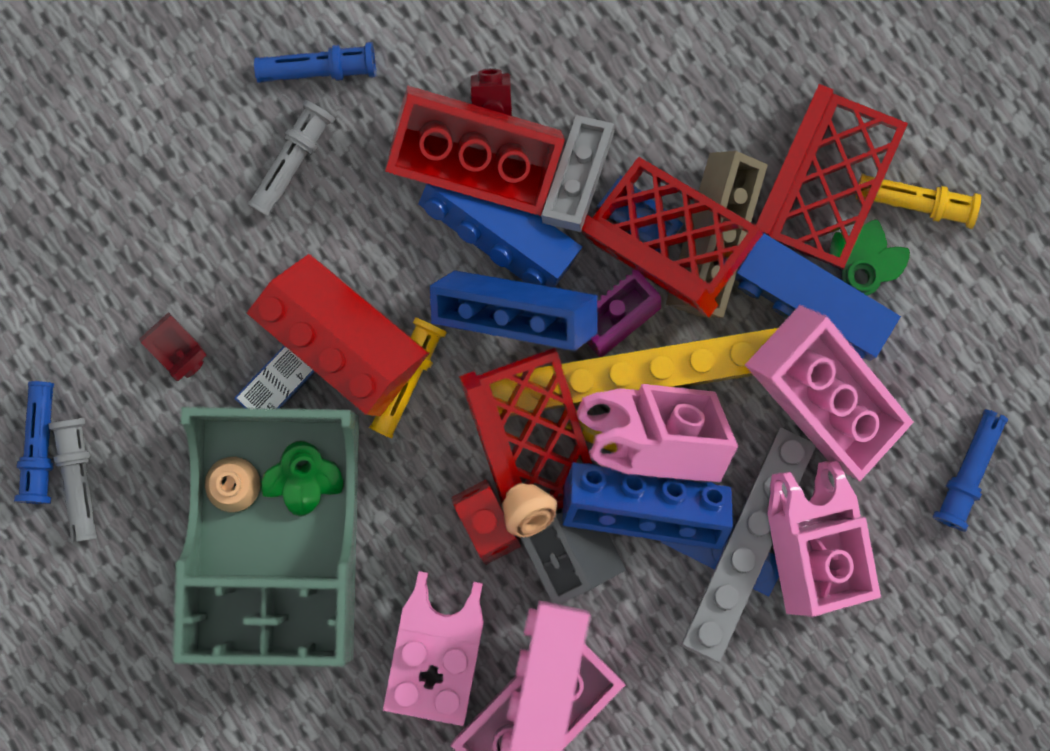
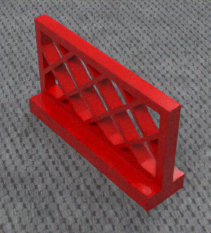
[756,84,908,270]
[581,157,764,318]
[459,347,592,510]

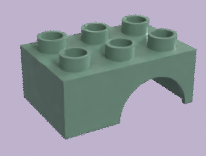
[173,407,359,666]

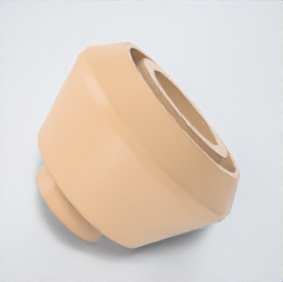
[205,457,261,512]
[503,484,557,537]

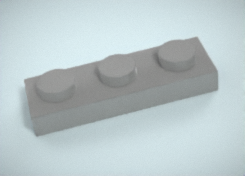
[541,115,615,232]

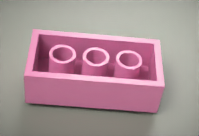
[745,305,914,481]
[500,601,590,751]
[451,643,625,751]

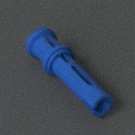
[254,42,376,83]
[14,381,54,504]
[932,409,1008,532]

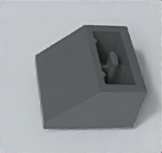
[520,511,626,605]

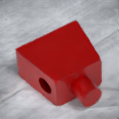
[451,479,521,565]

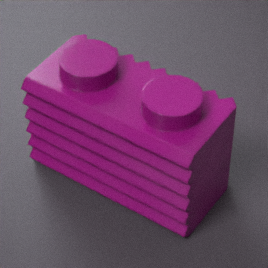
[586,270,661,357]

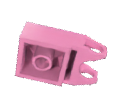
[577,384,738,482]
[767,461,881,617]
[383,571,484,726]

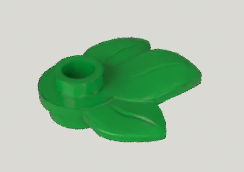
[829,219,910,296]
[261,441,343,517]

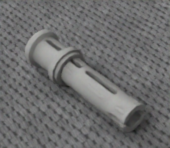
[247,100,335,217]
[48,418,97,542]

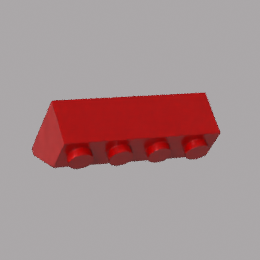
[385,85,565,216]
[246,254,430,416]

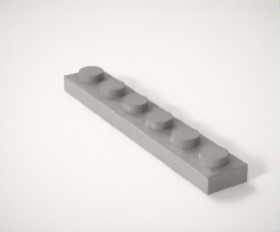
[680,427,816,664]

